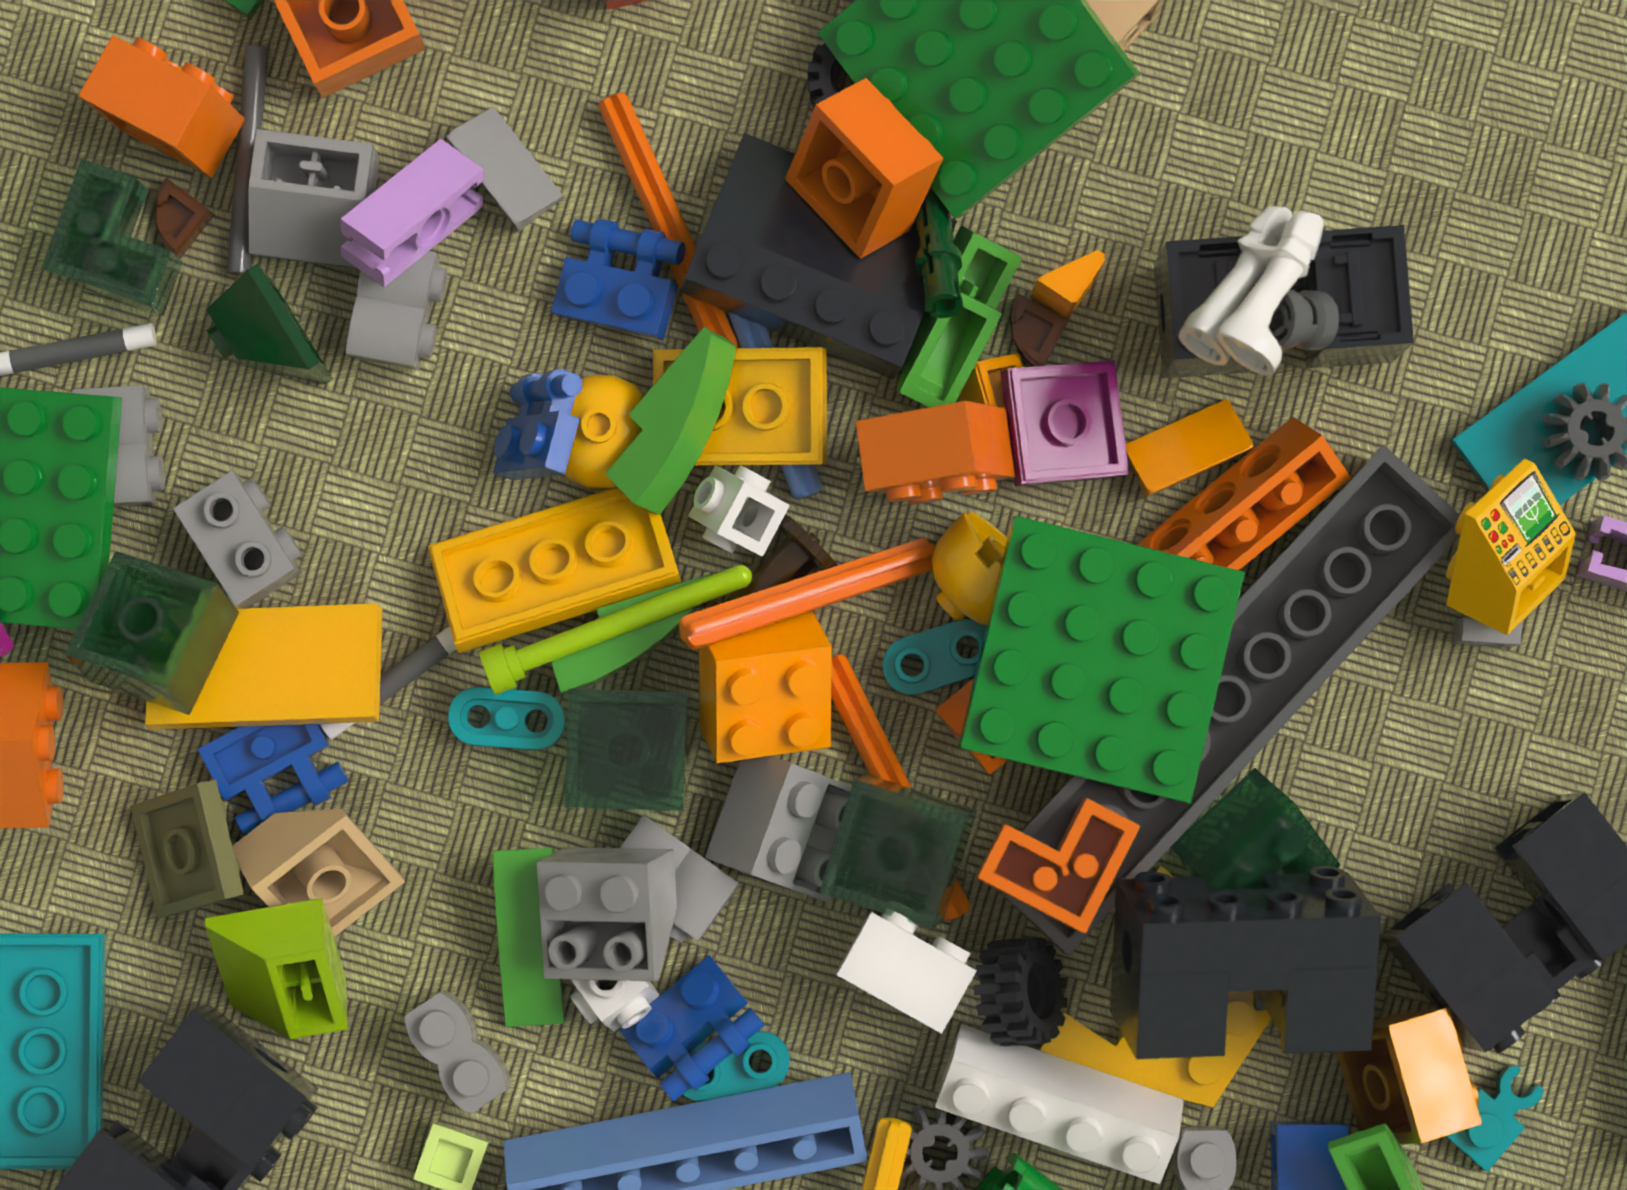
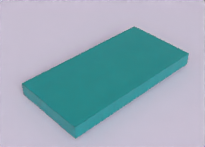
[1450,312,1627,505]
[0,933,106,1169]

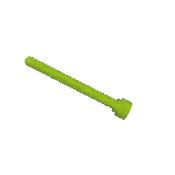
[479,565,752,696]

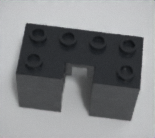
[1154,225,1414,378]
[1379,792,1627,1054]
[1110,866,1381,1059]
[54,1004,319,1190]

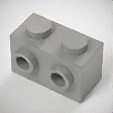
[173,471,302,609]

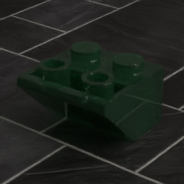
[1170,768,1341,890]

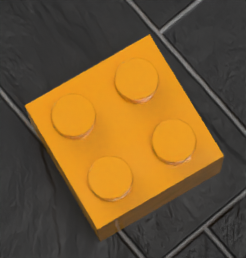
[699,612,832,763]

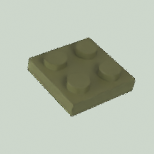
[130,780,244,919]

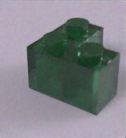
[42,159,183,316]

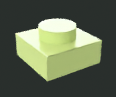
[413,1122,490,1190]

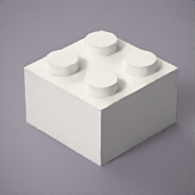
[836,907,976,1034]

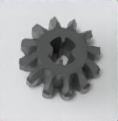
[1541,382,1627,481]
[901,1105,989,1190]

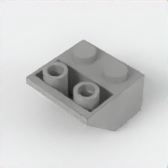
[248,129,380,269]
[705,756,869,903]
[537,847,677,982]

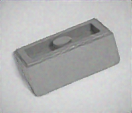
[446,107,564,232]

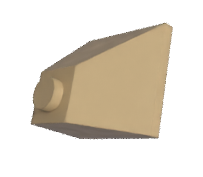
[232,809,405,937]

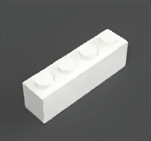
[935,1024,1184,1184]

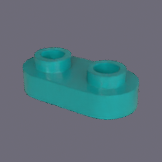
[882,619,986,696]
[448,687,566,751]
[674,1031,790,1102]

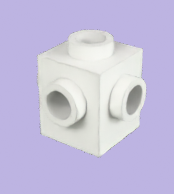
[688,465,790,557]
[570,979,660,1032]

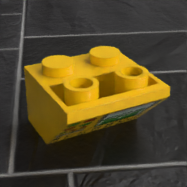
[1446,458,1576,635]

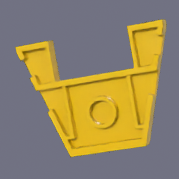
[1038,866,1271,1108]

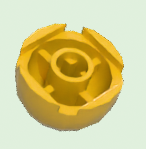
[563,375,645,490]
[932,512,1007,625]

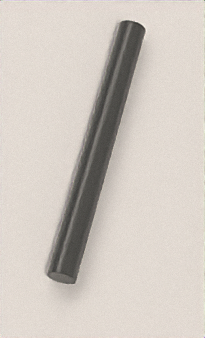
[226,45,269,276]

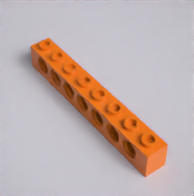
[934,417,1351,775]

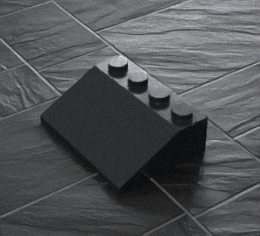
[679,133,957,379]

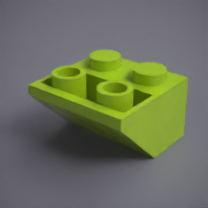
[205,898,348,1039]

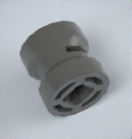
[1269,290,1339,350]

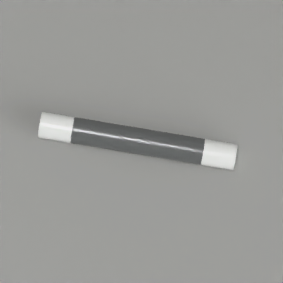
[0,323,157,376]
[320,626,456,740]

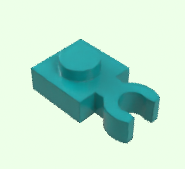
[1445,1064,1544,1172]

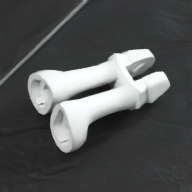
[1178,206,1324,375]

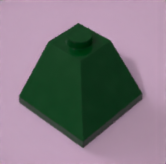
[206,264,333,385]

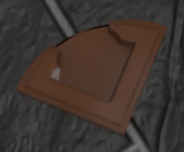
[155,178,214,260]
[1010,293,1069,367]

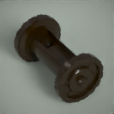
[700,514,838,609]

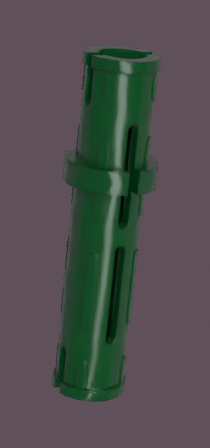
[915,186,963,318]

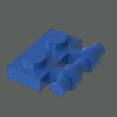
[551,218,685,341]
[493,369,583,480]
[197,724,349,836]
[619,955,765,1101]

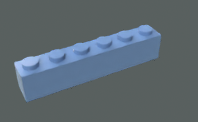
[504,1072,868,1190]

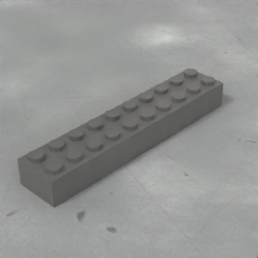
[994,445,1460,956]

